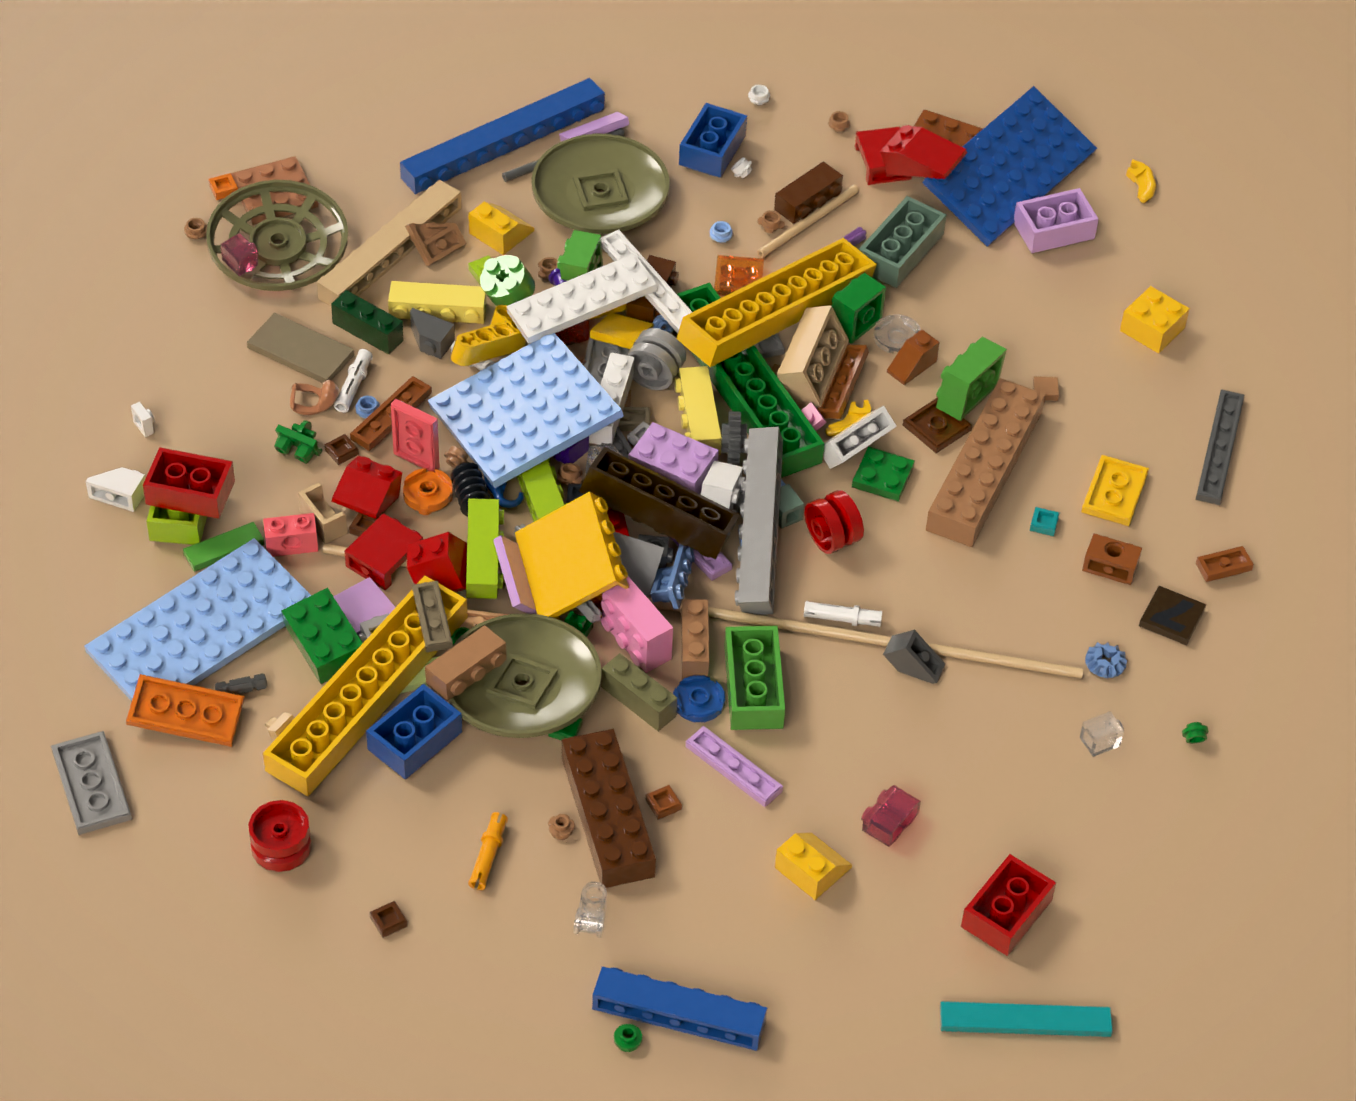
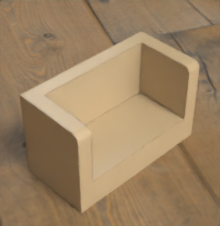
[298,483,347,543]

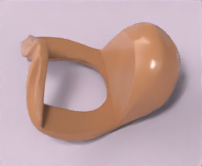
[290,380,339,415]

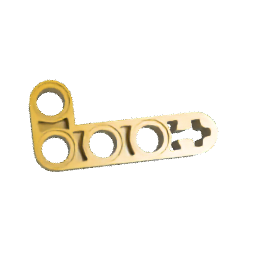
[451,305,527,366]

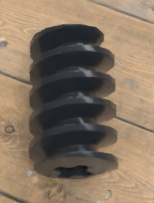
[450,462,490,517]

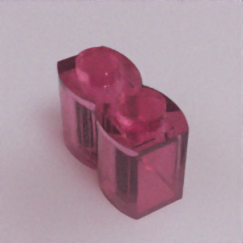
[861,785,921,847]

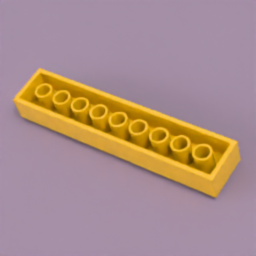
[676,238,877,367]
[263,576,468,797]

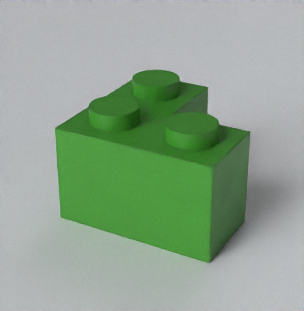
[557,230,603,281]

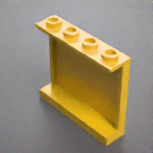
[515,492,629,620]

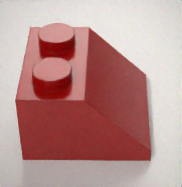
[331,456,403,519]
[407,532,467,593]

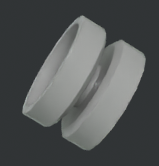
[627,328,686,390]

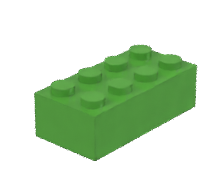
[724,626,785,730]

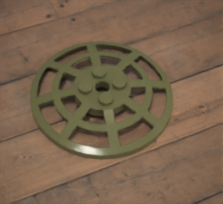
[206,180,348,291]

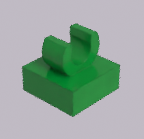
[564,611,593,637]

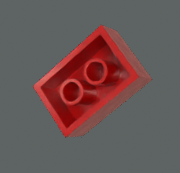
[143,447,235,519]
[961,854,1056,956]

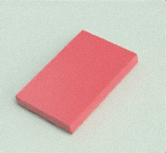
[391,398,440,472]

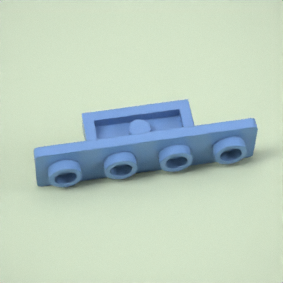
[650,544,695,610]

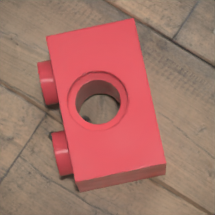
[263,513,318,557]

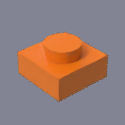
[209,173,238,200]

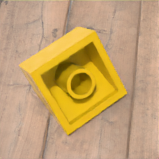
[468,201,534,255]
[775,833,852,900]

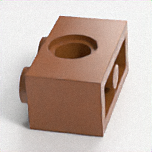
[1082,533,1142,585]

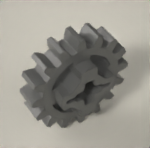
[721,411,747,465]

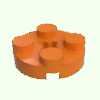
[403,468,453,516]

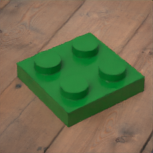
[852,446,915,502]

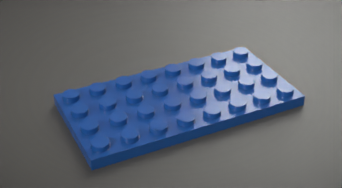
[922,86,1097,247]

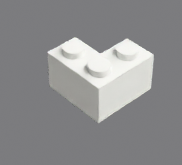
[701,461,745,513]

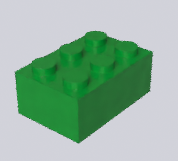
[281,587,363,684]

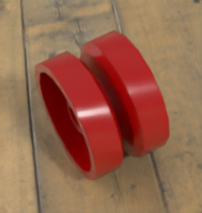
[804,490,864,554]
[248,800,312,872]

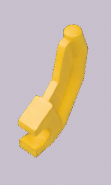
[1126,160,1156,203]
[825,400,871,436]

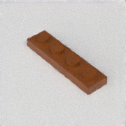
[817,345,869,419]
[350,376,432,451]

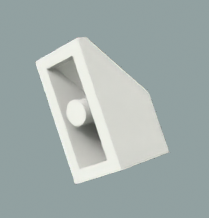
[86,467,145,512]

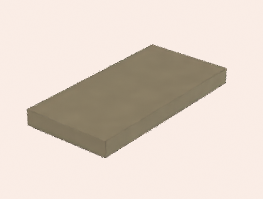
[247,313,354,383]

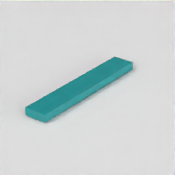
[940,1001,1112,1037]

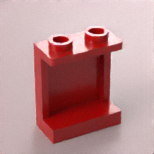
[855,126,912,185]
[344,513,423,591]

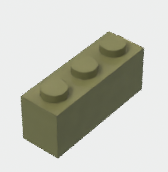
[601,653,677,732]

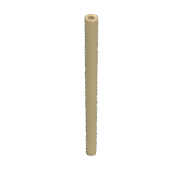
[757,185,859,258]

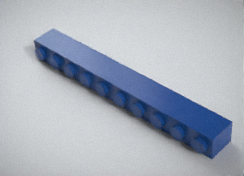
[400,78,605,194]

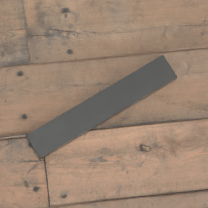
[1195,389,1245,505]

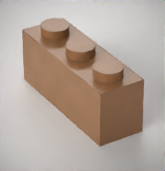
[681,599,709,680]
[425,625,507,701]

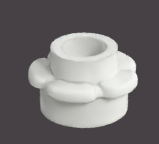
[748,85,770,105]
[731,157,752,178]

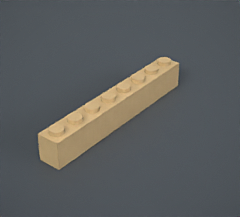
[317,180,461,306]

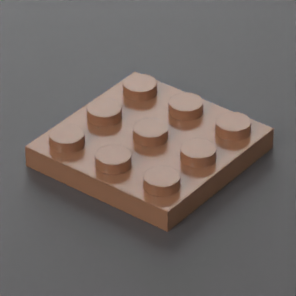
[231,156,319,225]

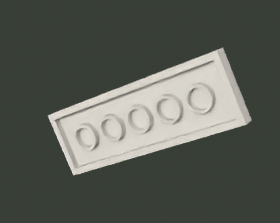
[507,253,657,344]

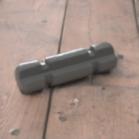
[215,673,267,695]

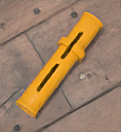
[468,812,508,890]

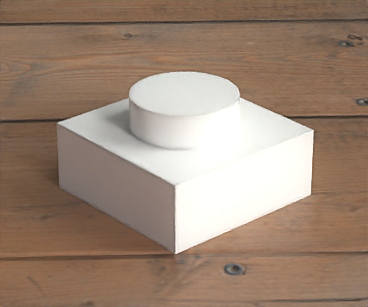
[131,402,155,437]

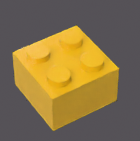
[1120,286,1190,354]

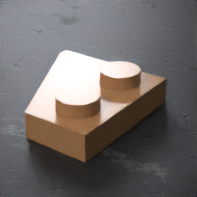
[405,223,467,266]

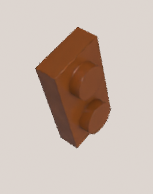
[1195,546,1254,582]

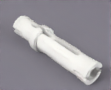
[334,349,373,413]
[804,601,882,627]

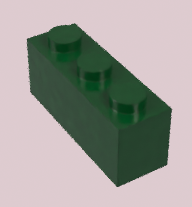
[331,290,404,355]

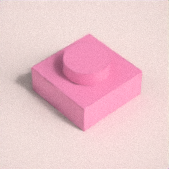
[801,402,827,431]

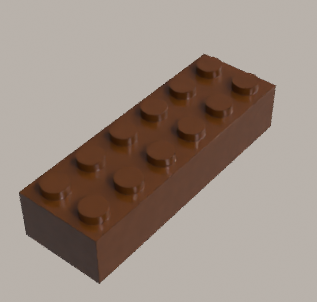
[561,728,656,889]

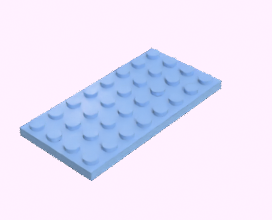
[84,538,311,701]

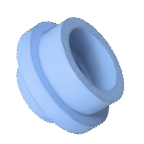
[709,221,733,242]

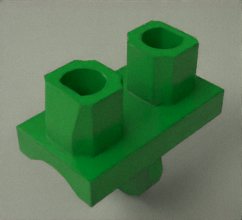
[274,420,322,464]

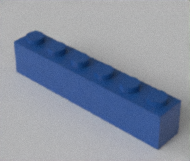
[592,966,767,1051]

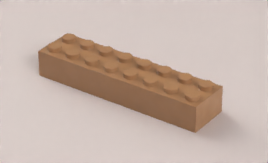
[926,378,1045,547]

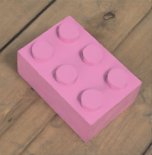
[601,576,673,673]

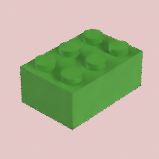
[936,336,1007,421]

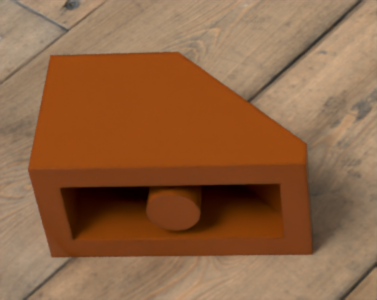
[887,329,940,385]

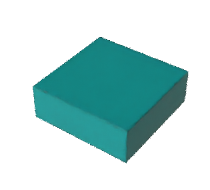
[1029,507,1060,536]

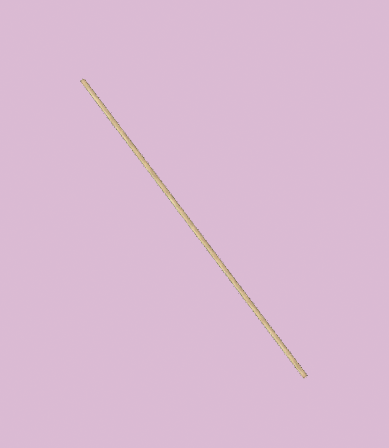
[323,543,1083,679]

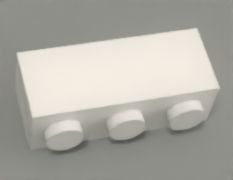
[823,406,897,469]

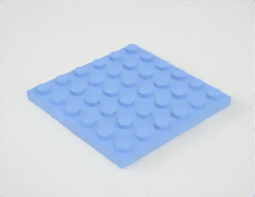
[428,333,624,488]

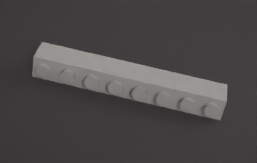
[735,427,783,615]

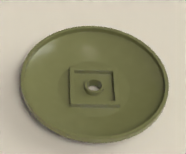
[532,134,670,234]
[449,614,601,738]

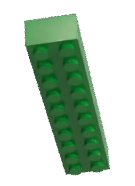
[677,282,825,478]

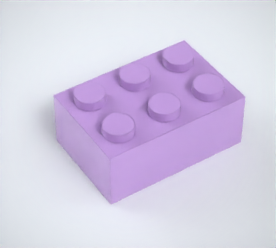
[1014,188,1098,253]
[628,422,718,494]

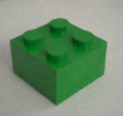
[832,273,886,344]

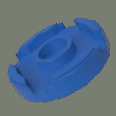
[673,675,725,722]

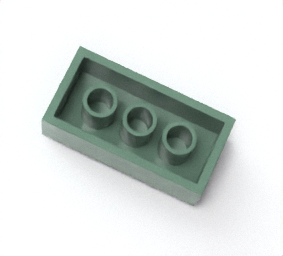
[859,196,947,288]

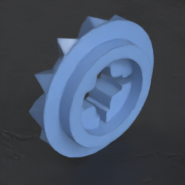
[1085,642,1127,678]

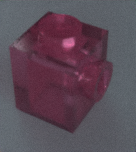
[221,233,259,276]

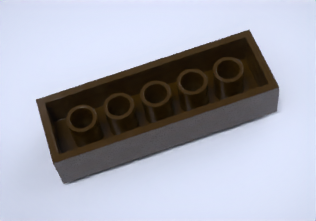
[579,447,740,560]

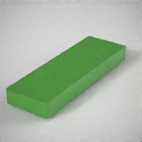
[183,522,265,572]

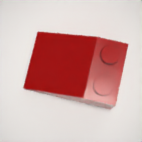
[880,125,967,179]

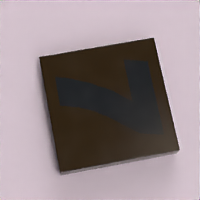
[1139,586,1206,645]

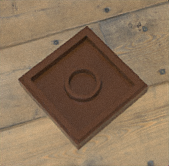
[903,397,972,453]

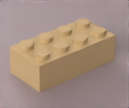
[777,306,849,409]

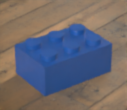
[679,103,747,178]
[366,684,462,780]

